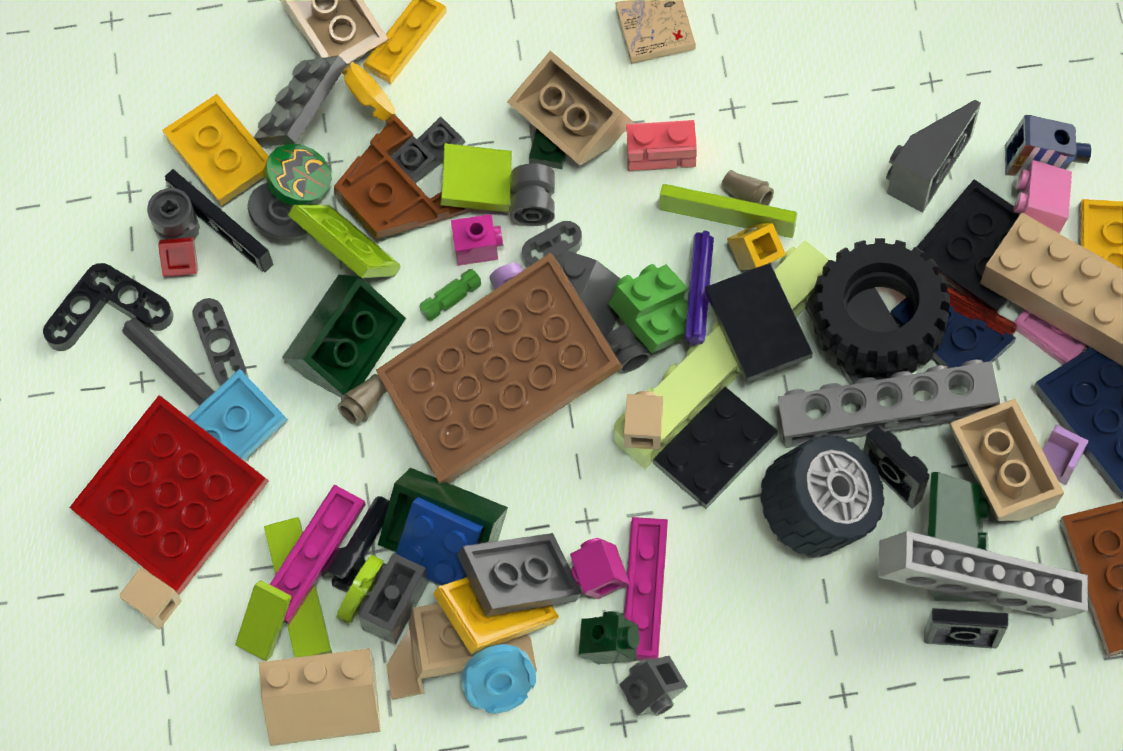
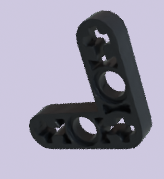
[43,263,174,351]

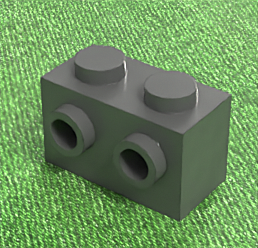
[358,553,429,645]

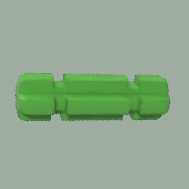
[419,269,482,321]

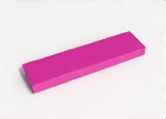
[270,484,366,625]
[624,517,668,661]

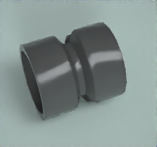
[510,163,555,226]
[147,188,200,241]

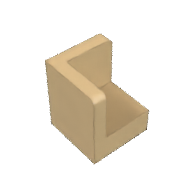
[119,567,182,630]

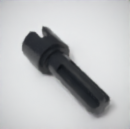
[321,496,389,592]

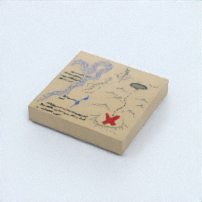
[615,0,696,64]

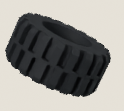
[813,238,950,379]

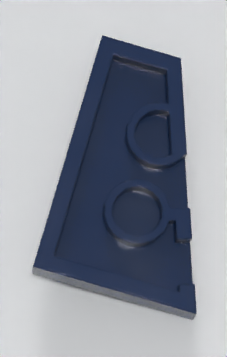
[890,297,1016,387]

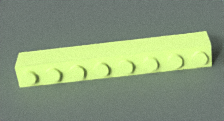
[614,240,829,470]

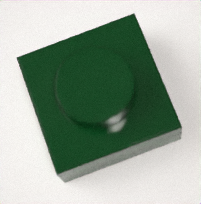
[529,128,566,169]

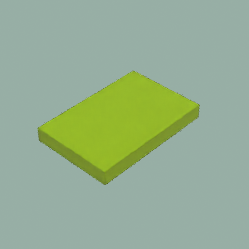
[288,205,401,278]

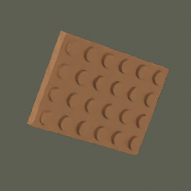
[376,252,623,483]

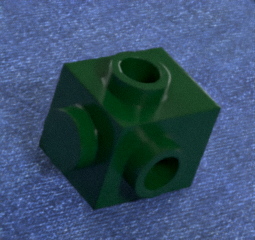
[578,611,640,665]

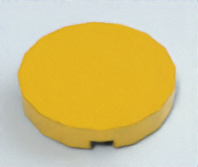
[342,62,396,121]

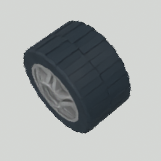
[760,435,885,557]

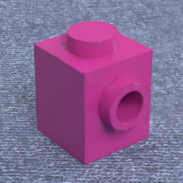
[451,214,503,266]
[570,538,630,599]

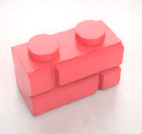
[626,120,697,171]

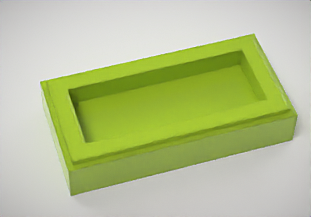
[235,580,292,661]

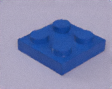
[396,497,483,586]

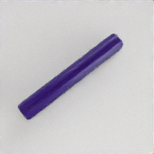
[684,230,714,346]

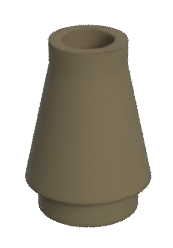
[721,170,774,206]
[338,374,387,425]

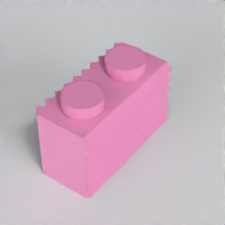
[1014,160,1072,234]

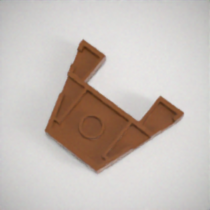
[334,115,475,239]

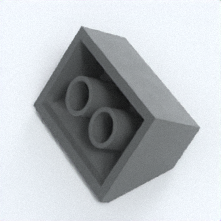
[559,249,621,337]

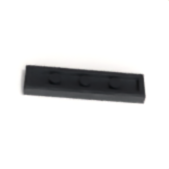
[164,169,274,273]

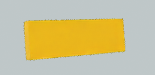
[363,0,447,85]

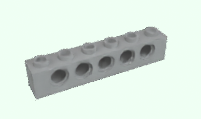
[777,360,1000,448]
[878,531,1088,619]

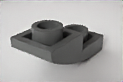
[391,116,466,182]

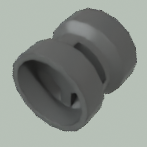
[605,325,650,373]

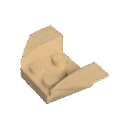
[386,603,537,700]

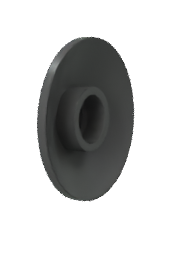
[247,183,312,239]

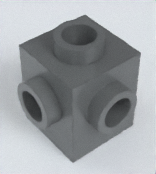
[619,655,688,716]

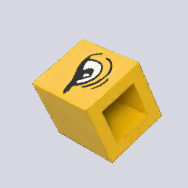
[727,223,786,270]

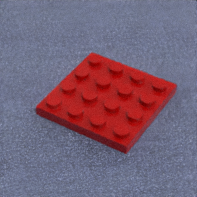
[69,395,269,595]

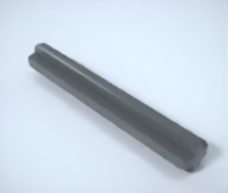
[122,318,215,406]

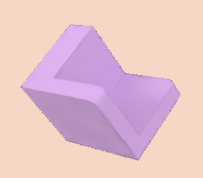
[1043,425,1088,485]

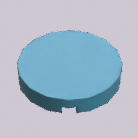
[461,644,536,714]

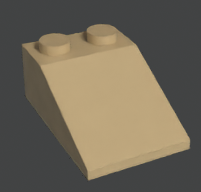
[280,0,388,65]

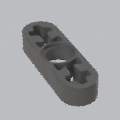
[192,298,249,386]

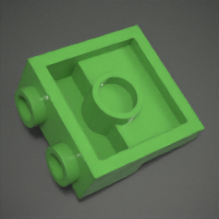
[608,264,688,354]

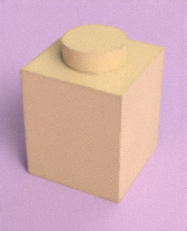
[624,391,663,450]

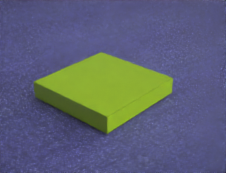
[440,143,512,212]

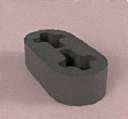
[522,221,582,268]

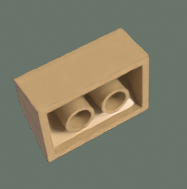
[507,50,633,165]
[949,399,1064,521]
[259,648,381,746]

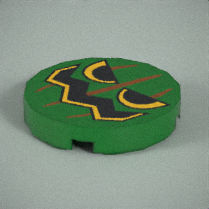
[263,144,332,206]

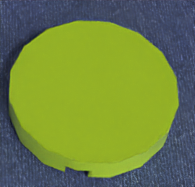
[336,554,384,624]

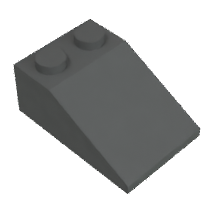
[886,100,981,213]

